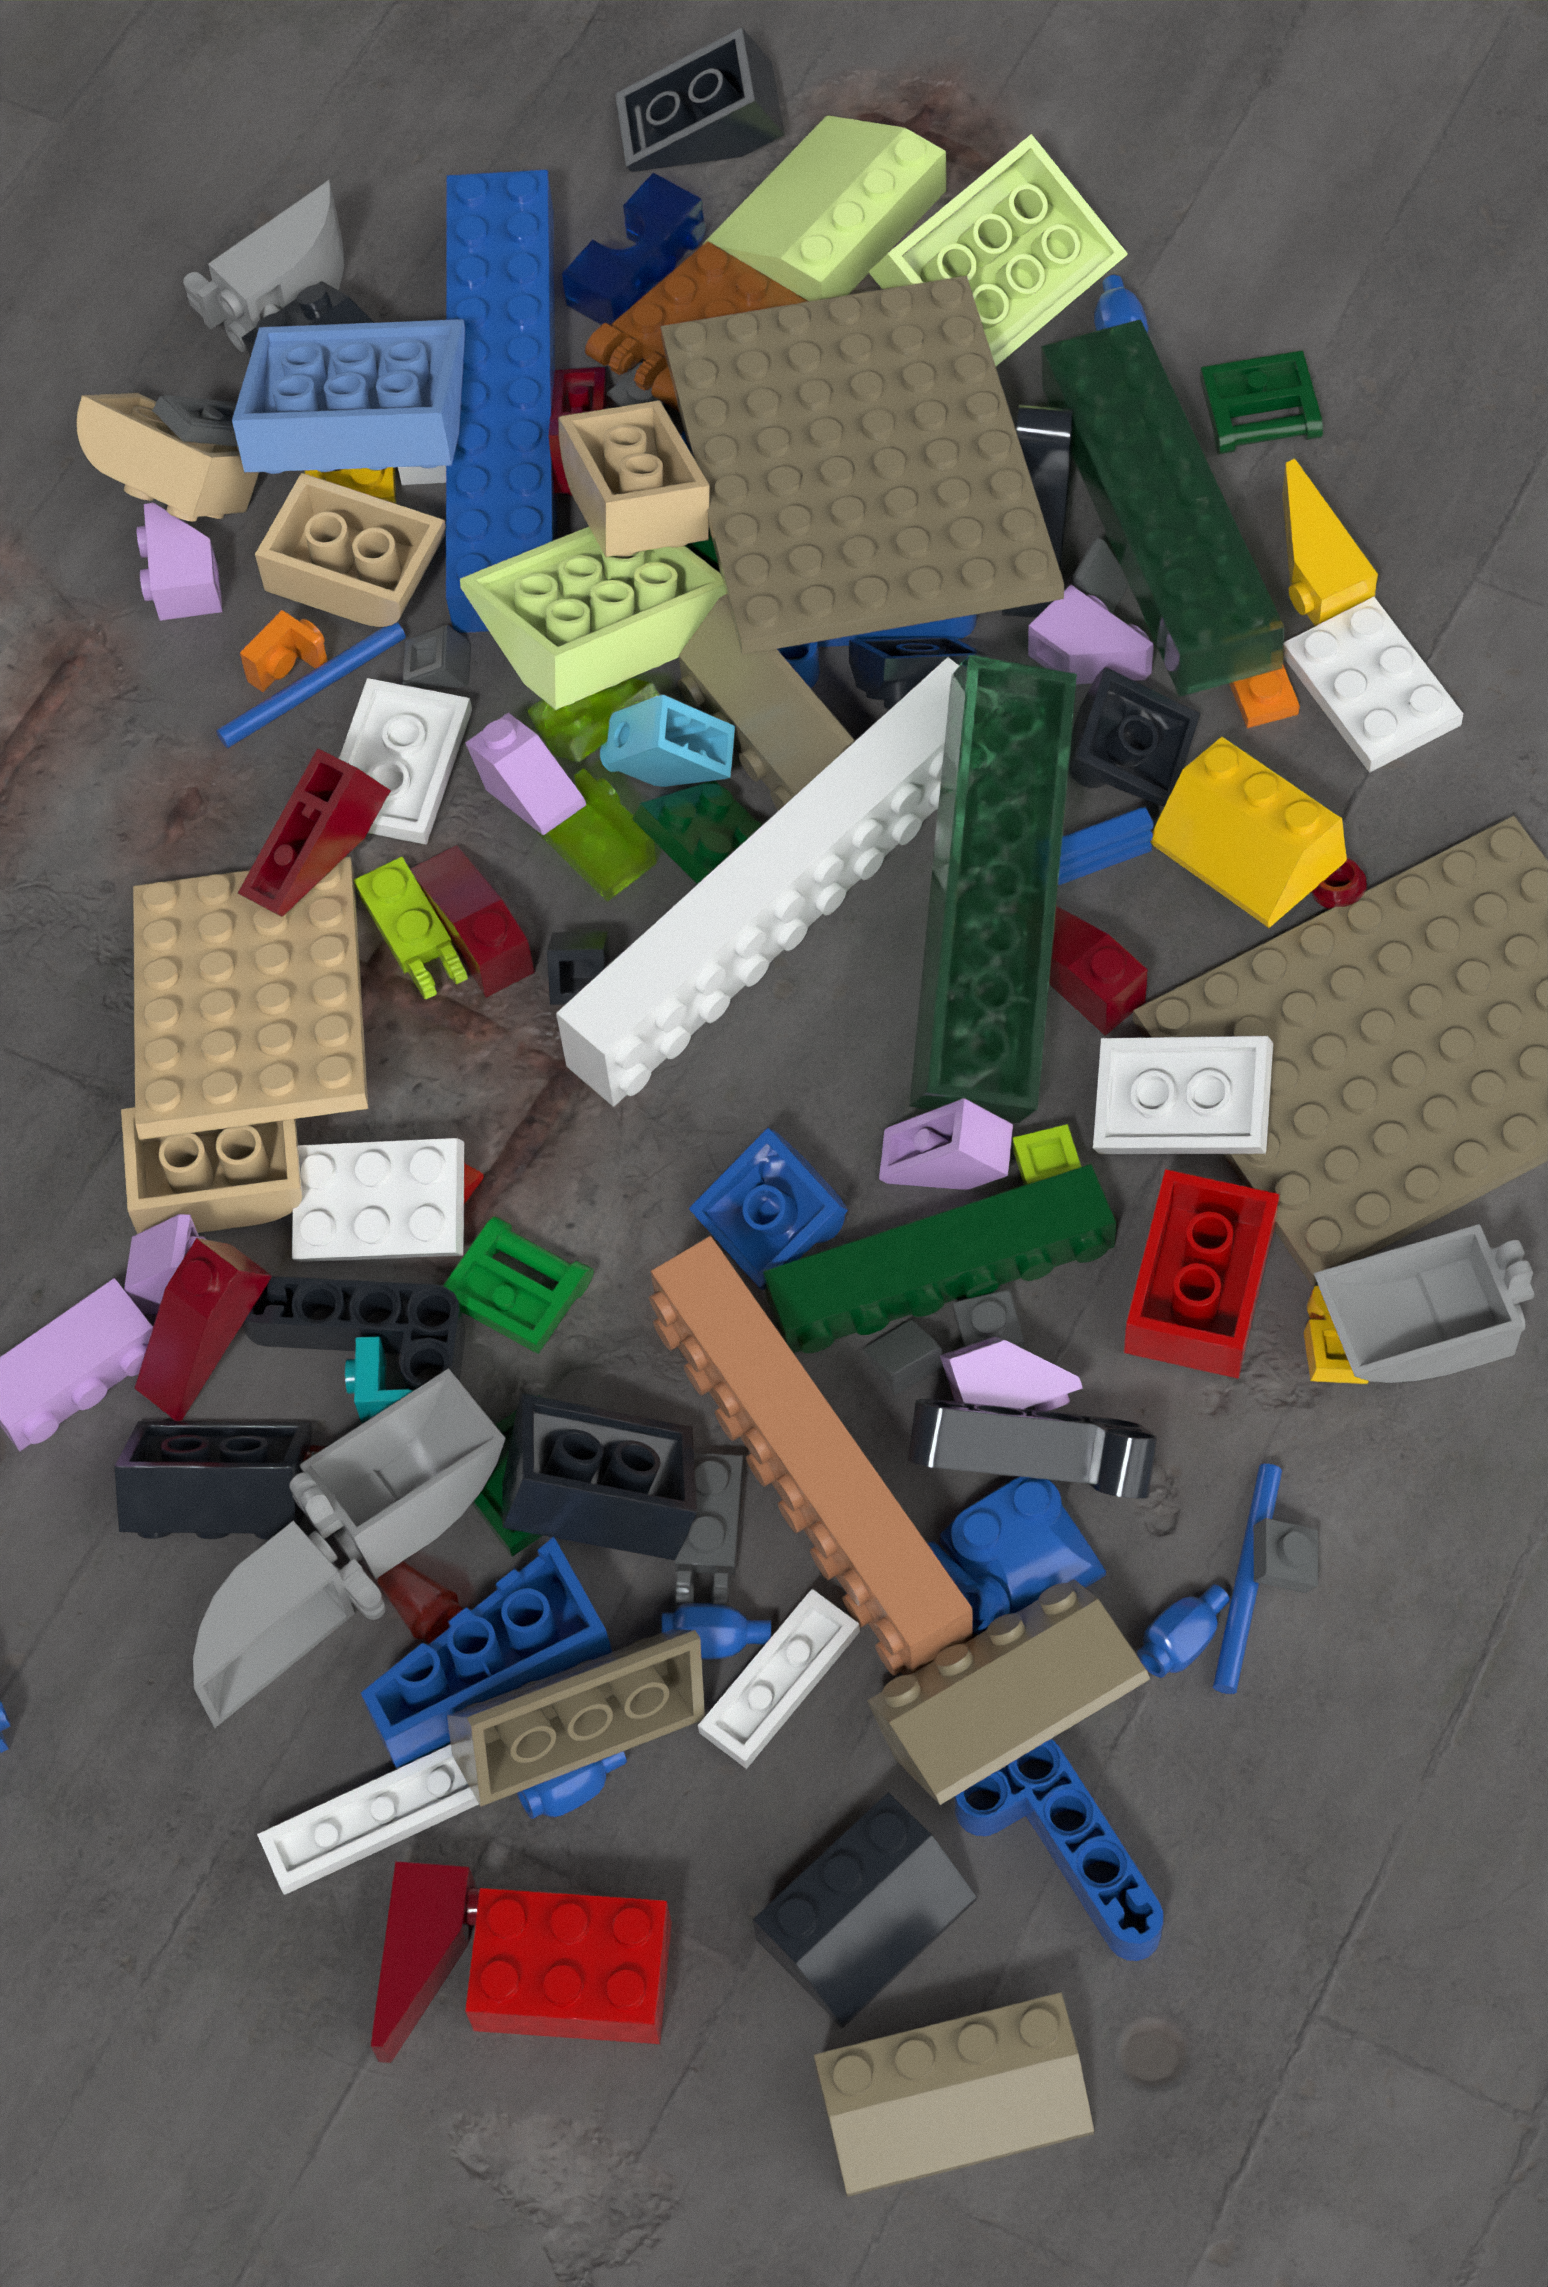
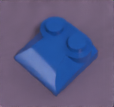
[689,1128,848,1290]
[940,1477,1106,1614]

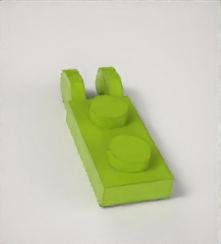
[353,857,468,999]

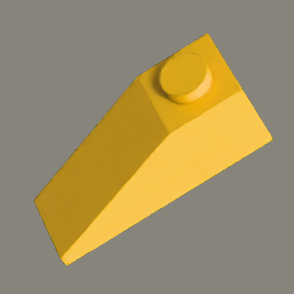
[1282,459,1378,626]

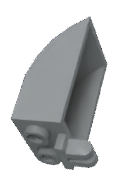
[183,180,344,352]
[1313,1224,1535,1383]
[289,1368,505,1579]
[193,1521,386,1728]

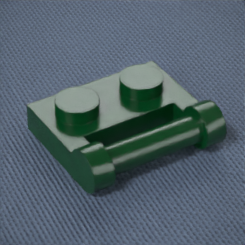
[1200,350,1323,455]

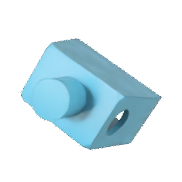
[600,695,735,787]

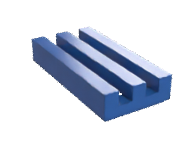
[1043,807,1154,888]

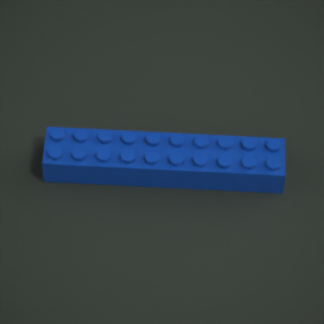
[446,170,558,633]

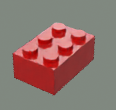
[1124,1169,1280,1379]
[465,1888,672,2044]

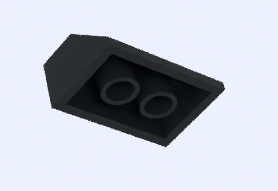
[502,1393,697,1560]
[114,1421,312,1540]
[753,1792,977,2028]

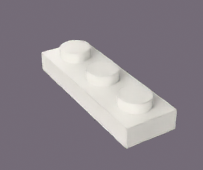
[698,1589,860,1769]

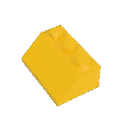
[1150,737,1347,928]

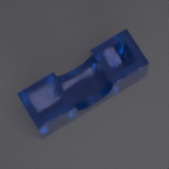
[562,172,706,325]

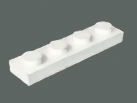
[257,1745,479,1895]

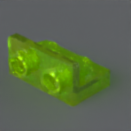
[528,678,659,762]
[537,768,657,902]

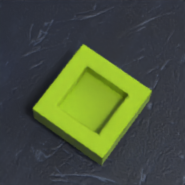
[1012,1124,1081,1186]

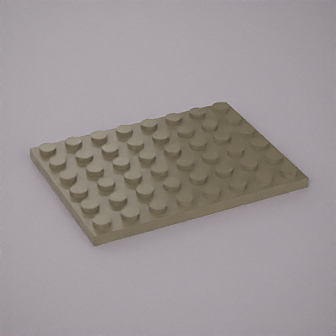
[661,276,1064,655]
[1133,816,1548,1286]

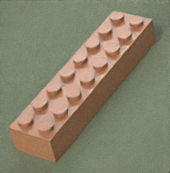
[649,1236,973,1676]

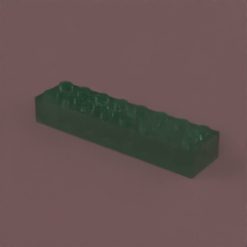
[1041,319,1284,697]
[909,655,1077,1123]

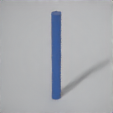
[216,622,406,749]
[1213,1464,1282,1694]

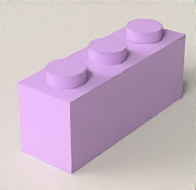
[0,1278,153,1452]

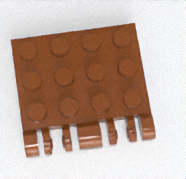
[585,241,809,412]

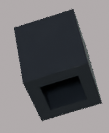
[547,931,610,1005]

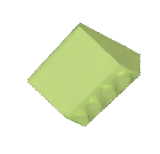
[703,115,946,301]
[869,134,1128,367]
[460,527,726,710]

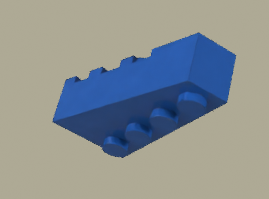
[361,1537,612,1770]

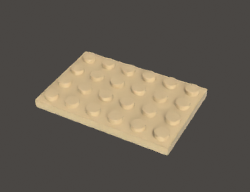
[133,857,368,1140]

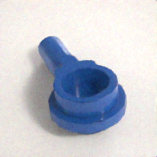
[927,1542,1010,1635]

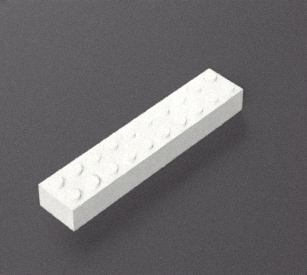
[556,657,997,1107]

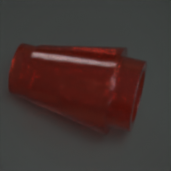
[378,1561,463,1643]

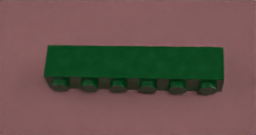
[763,1164,1116,1353]

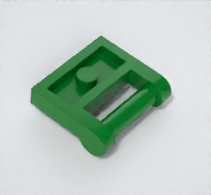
[443,1216,594,1354]

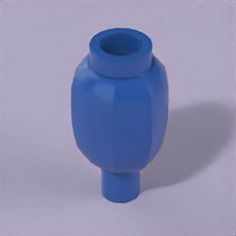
[1094,275,1148,358]
[1137,1584,1230,1678]
[662,1603,771,1660]
[517,1751,627,1819]

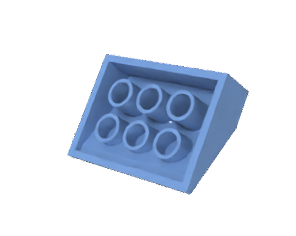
[232,319,465,474]

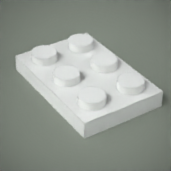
[1283,597,1463,773]
[339,678,472,845]
[1093,1036,1273,1154]
[292,1138,464,1262]

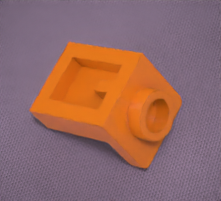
[240,610,328,692]
[1226,636,1300,728]

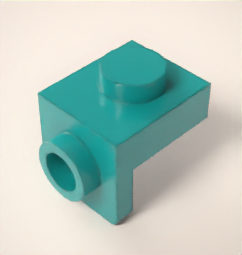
[345,1337,413,1424]

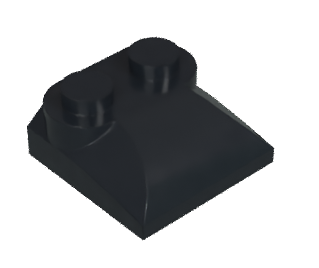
[849,636,988,709]
[1064,667,1200,807]

